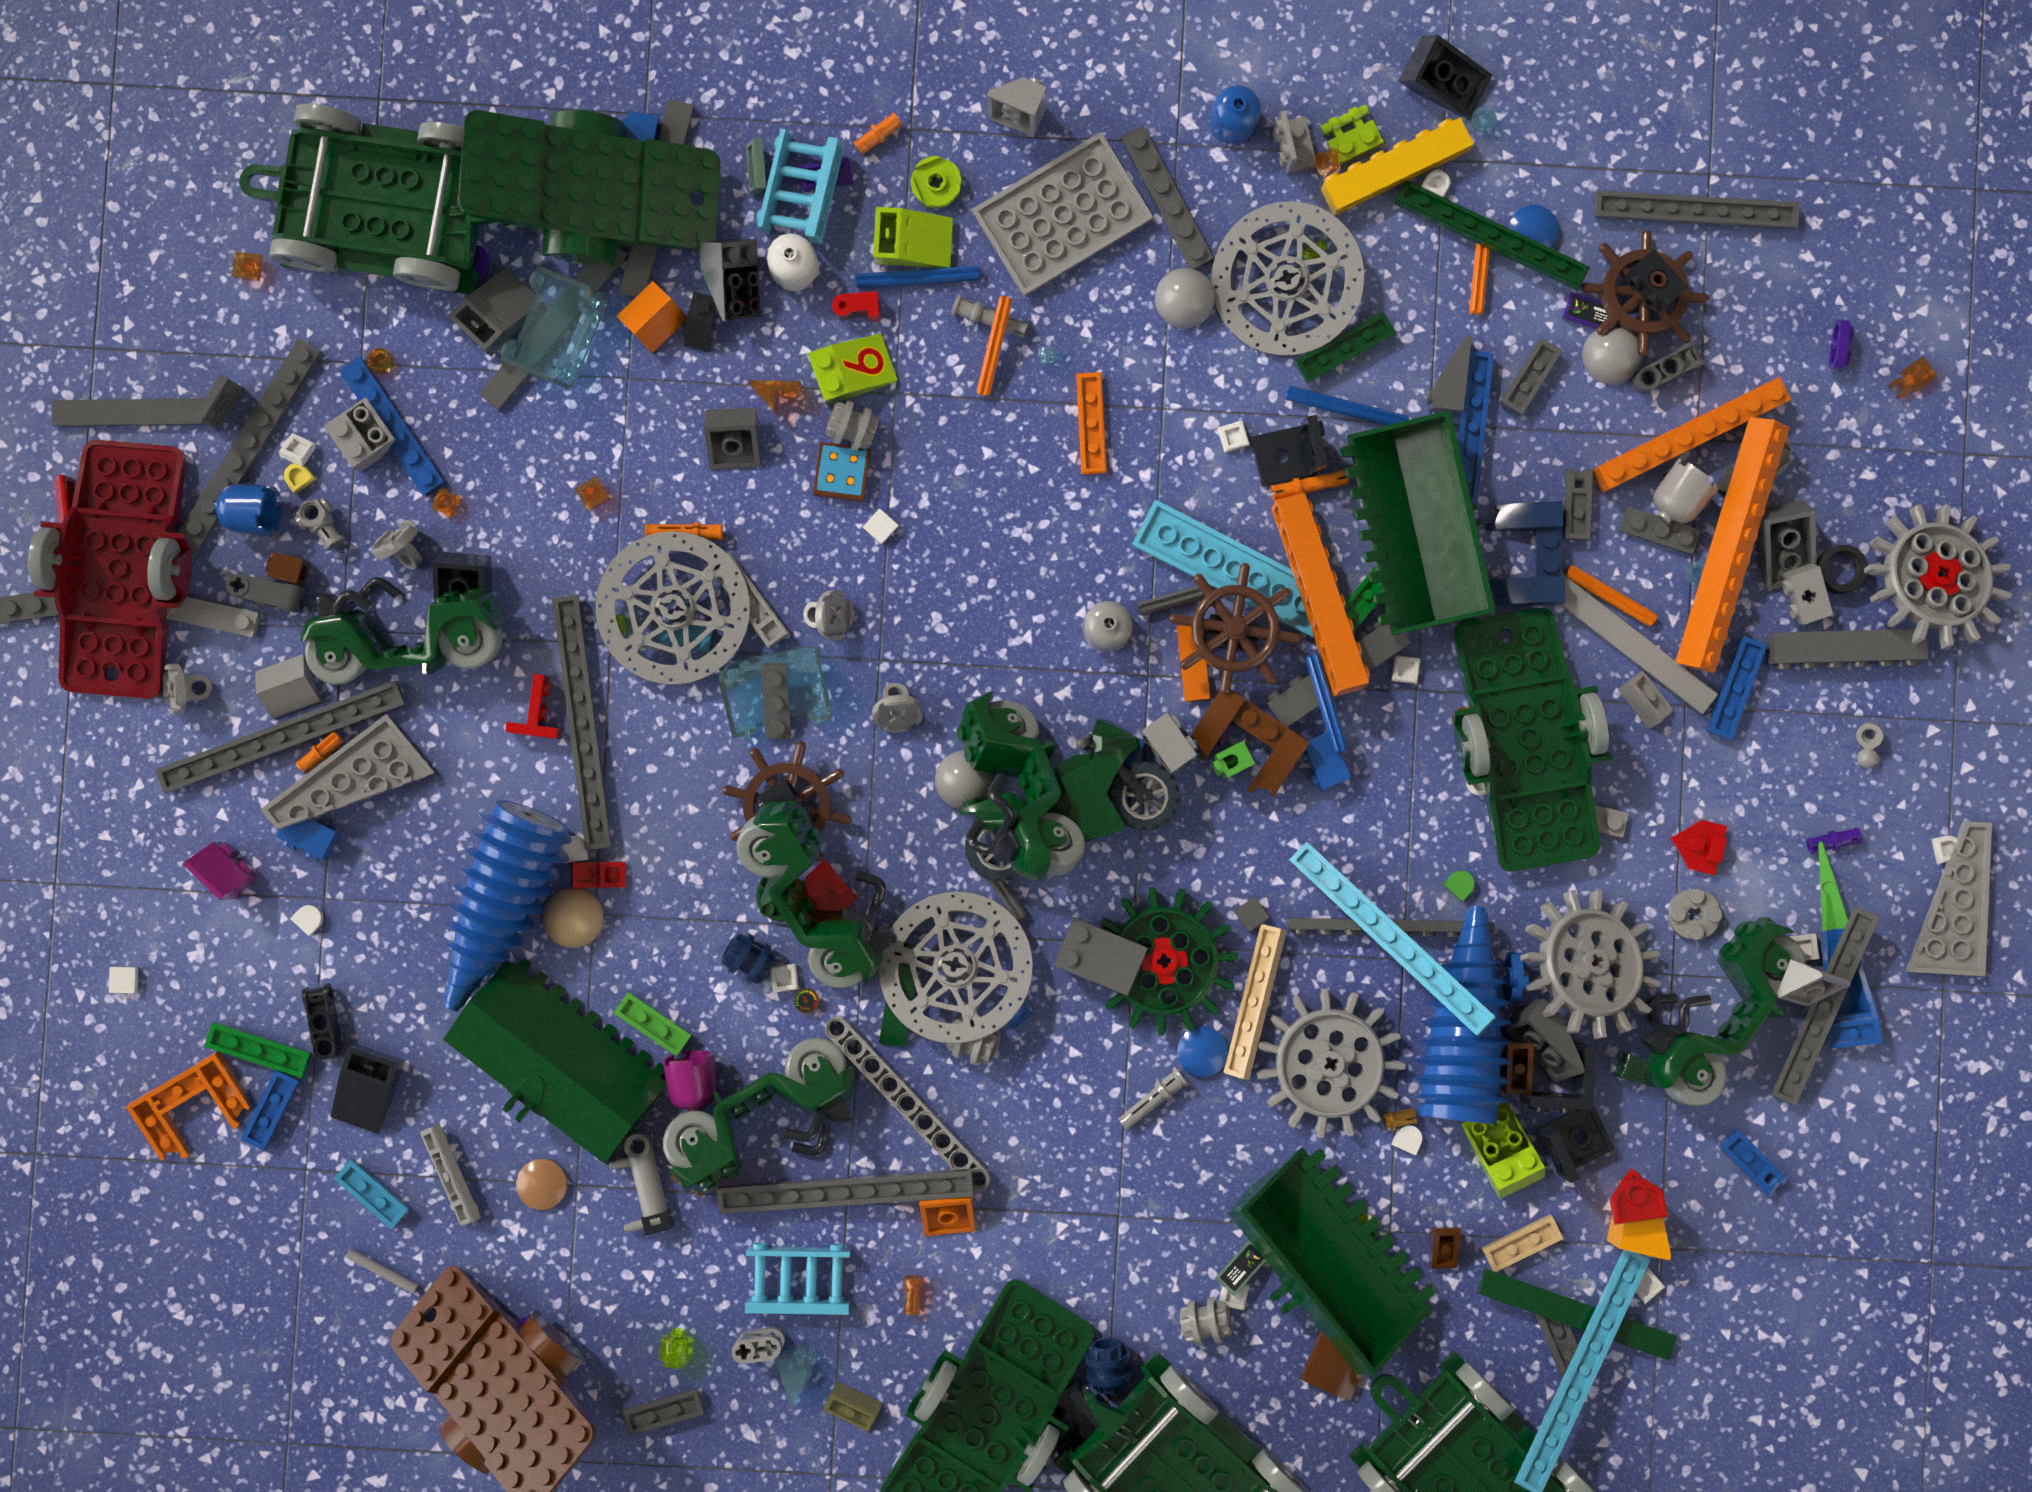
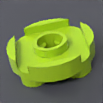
[911,156,961,209]

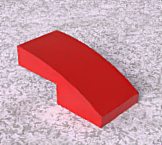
[571,862,626,888]

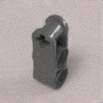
[1632,340,1707,394]
[226,574,305,613]

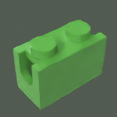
[1211,741,1255,779]

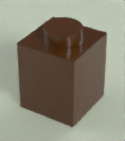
[266,552,310,586]

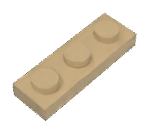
[1481,1214,1563,1272]

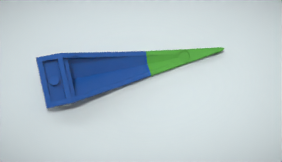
[1818,841,1884,1049]

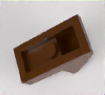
[1429,1227,1461,1269]

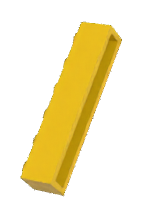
[1321,117,1474,216]

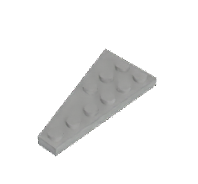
[260,714,435,830]
[1905,821,1992,976]

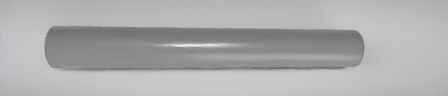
[346,1248,419,1294]

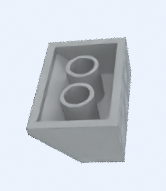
[987,77,1047,138]

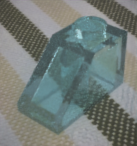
[775,1343,816,1407]

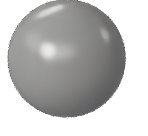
[1155,268,1215,329]
[1582,325,1643,385]
[935,750,995,810]

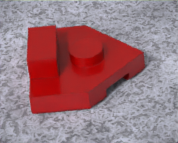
[1669,820,1727,875]
[805,859,859,911]
[1609,1168,1668,1225]

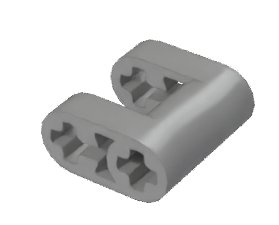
[732,1326,786,1364]

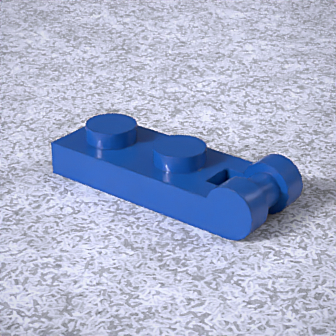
[1718,1129,1788,1198]

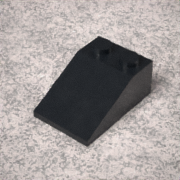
[1399,35,1493,120]
[432,552,492,602]

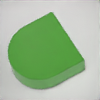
[1442,871,1474,902]

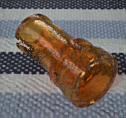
[903,1275,924,1316]

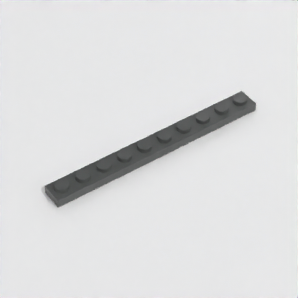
[178,338,322,564]
[552,595,612,850]
[155,680,407,794]
[717,1169,974,1214]

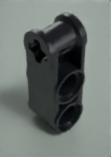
[302,983,342,1060]

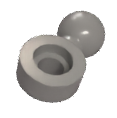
[1856,721,1885,768]

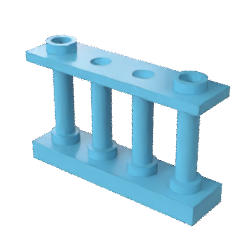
[756,129,845,244]
[745,1242,851,1315]

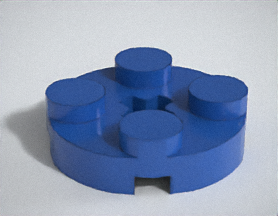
[1503,952,1529,1003]

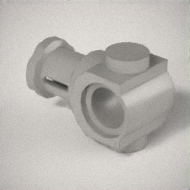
[294,497,345,551]

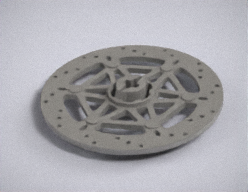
[1212,201,1364,356]
[596,531,750,685]
[879,892,1033,1044]

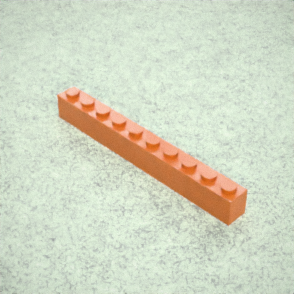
[1675,417,1790,674]

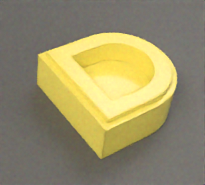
[284,463,317,495]

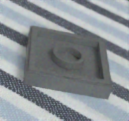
[193,374,244,431]

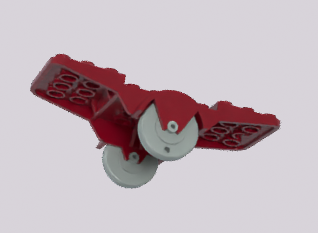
[28,440,192,699]

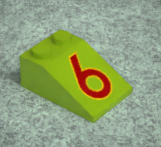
[807,333,898,406]

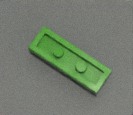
[614,991,693,1057]

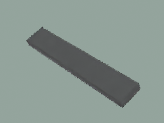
[52,398,205,427]

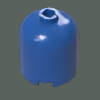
[1209,85,1261,145]
[214,484,282,537]

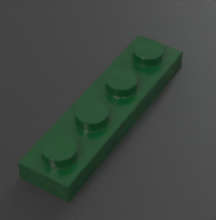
[1294,312,1396,384]

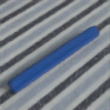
[855,266,981,288]
[1285,386,1409,425]

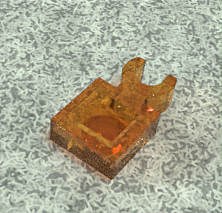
[1888,356,1938,399]

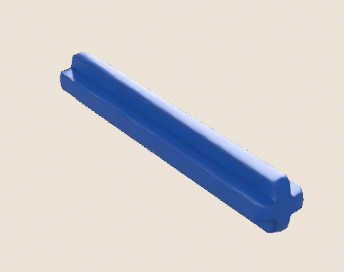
[1306,653,1347,753]

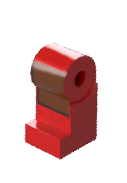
[832,291,881,322]

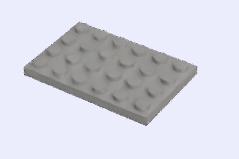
[971,132,1153,297]

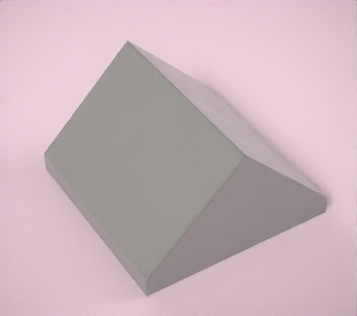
[255,654,322,719]
[1777,959,1851,1006]

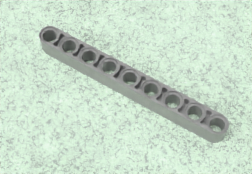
[825,1015,990,1191]

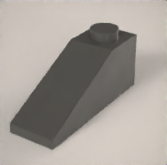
[1426,335,1472,415]

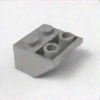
[324,397,396,472]

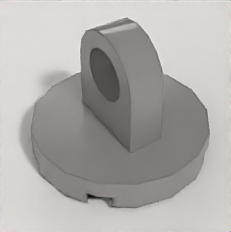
[372,520,422,570]
[803,590,853,641]
[162,663,212,715]
[872,683,923,733]

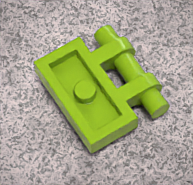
[1320,105,1384,166]

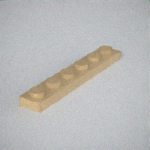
[1223,924,1287,1080]

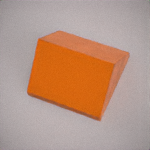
[616,281,687,353]
[919,1197,975,1237]

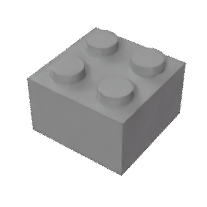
[1139,713,1197,773]

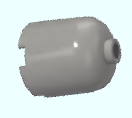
[1653,459,1720,524]
[1082,600,1133,653]

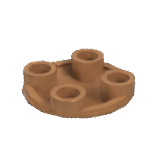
[516,1159,567,1210]

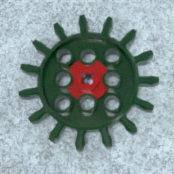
[1093,887,1239,1036]

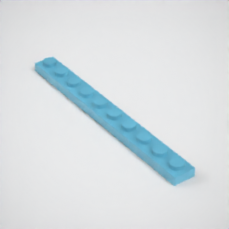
[1289,842,1496,1037]
[1514,1250,1650,1492]

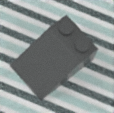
[1756,500,1817,591]
[1054,917,1148,996]
[1501,997,1585,1082]

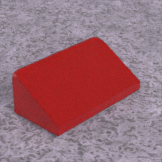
[54,474,75,523]

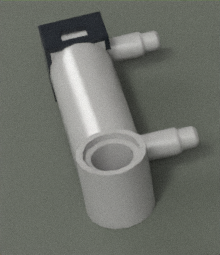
[609,1131,674,1236]

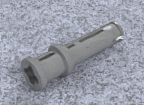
[951,293,1028,339]
[1118,1067,1190,1131]

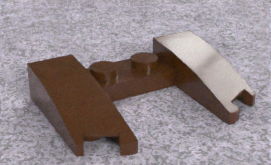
[1190,690,1310,796]

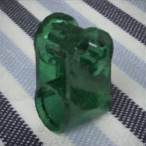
[1614,1051,1657,1088]

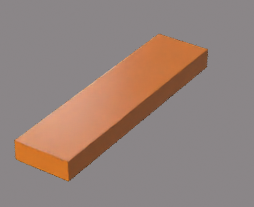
[1076,372,1107,475]

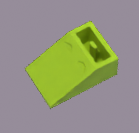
[873,207,953,268]
[1462,1102,1545,1199]

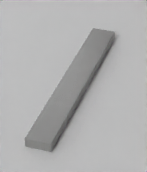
[1559,574,1718,715]

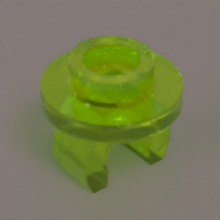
[1302,238,1328,265]

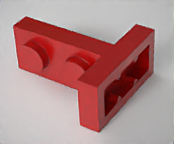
[505,674,562,740]

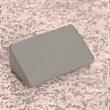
[1618,670,1674,729]

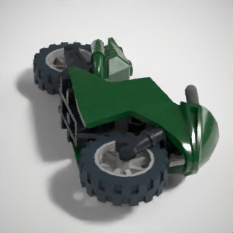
[958,718,1180,882]

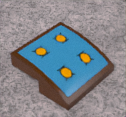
[813,442,871,502]

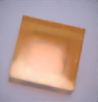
[232,251,263,282]
[574,476,611,511]

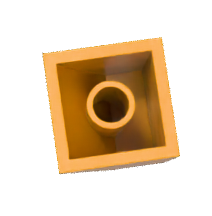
[1606,1180,1671,1260]

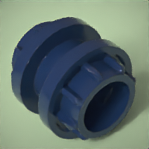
[721,933,776,985]
[1085,1337,1132,1394]

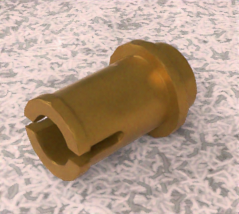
[1383,1107,1417,1131]

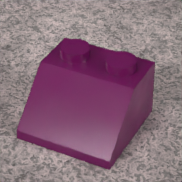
[183,842,257,900]

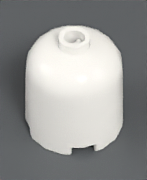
[767,233,819,291]

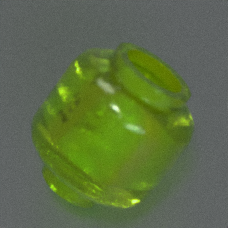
[658,1328,694,1369]

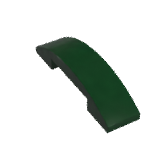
[879,943,920,1047]

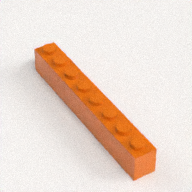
[1592,377,1791,493]
[1271,492,1370,697]

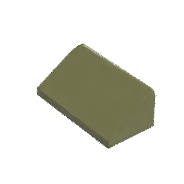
[823,1382,882,1432]

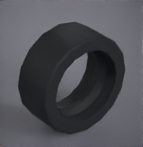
[1816,545,1868,594]

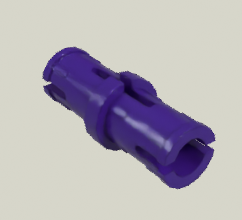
[1806,827,1862,854]

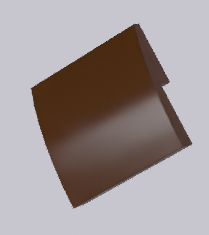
[1300,1331,1362,1401]

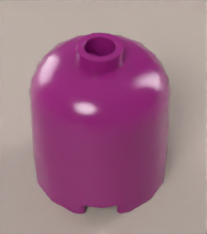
[663,1050,717,1112]

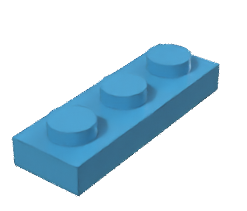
[334,1158,411,1229]

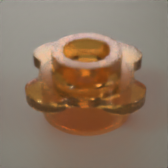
[1315,148,1341,177]
[432,488,462,518]

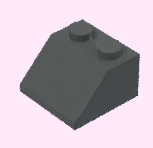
[704,408,761,469]

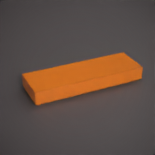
[1176,625,1210,702]

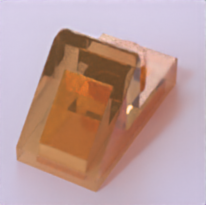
[749,380,803,415]

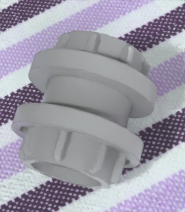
[825,400,879,451]
[946,1016,1001,1066]
[1180,1297,1232,1347]

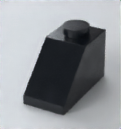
[684,291,719,353]

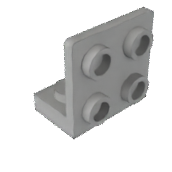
[1272,110,1317,174]

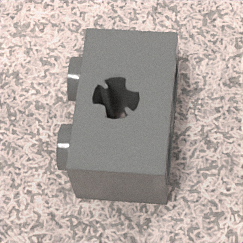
[1781,563,1833,625]

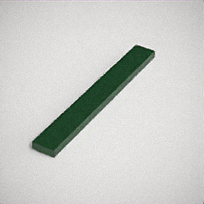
[1395,180,1590,291]
[1476,1268,1677,1360]

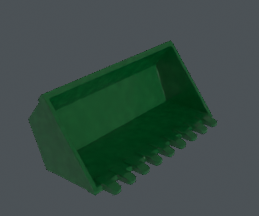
[1340,410,1496,636]
[443,959,667,1166]
[1228,1147,1435,1377]

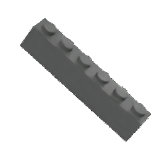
[1265,622,1411,727]
[1766,629,1928,670]

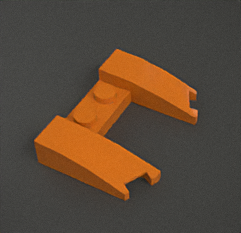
[126,1051,251,1160]

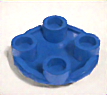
[1509,205,1559,248]
[1177,1025,1228,1077]

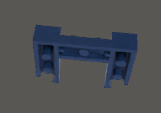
[1485,501,1565,606]

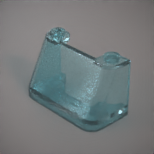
[500,265,607,389]
[719,646,833,739]

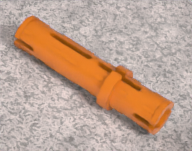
[1271,469,1349,501]
[645,522,723,540]

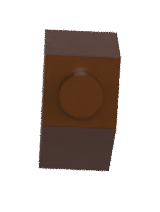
[1499,1042,1534,1095]

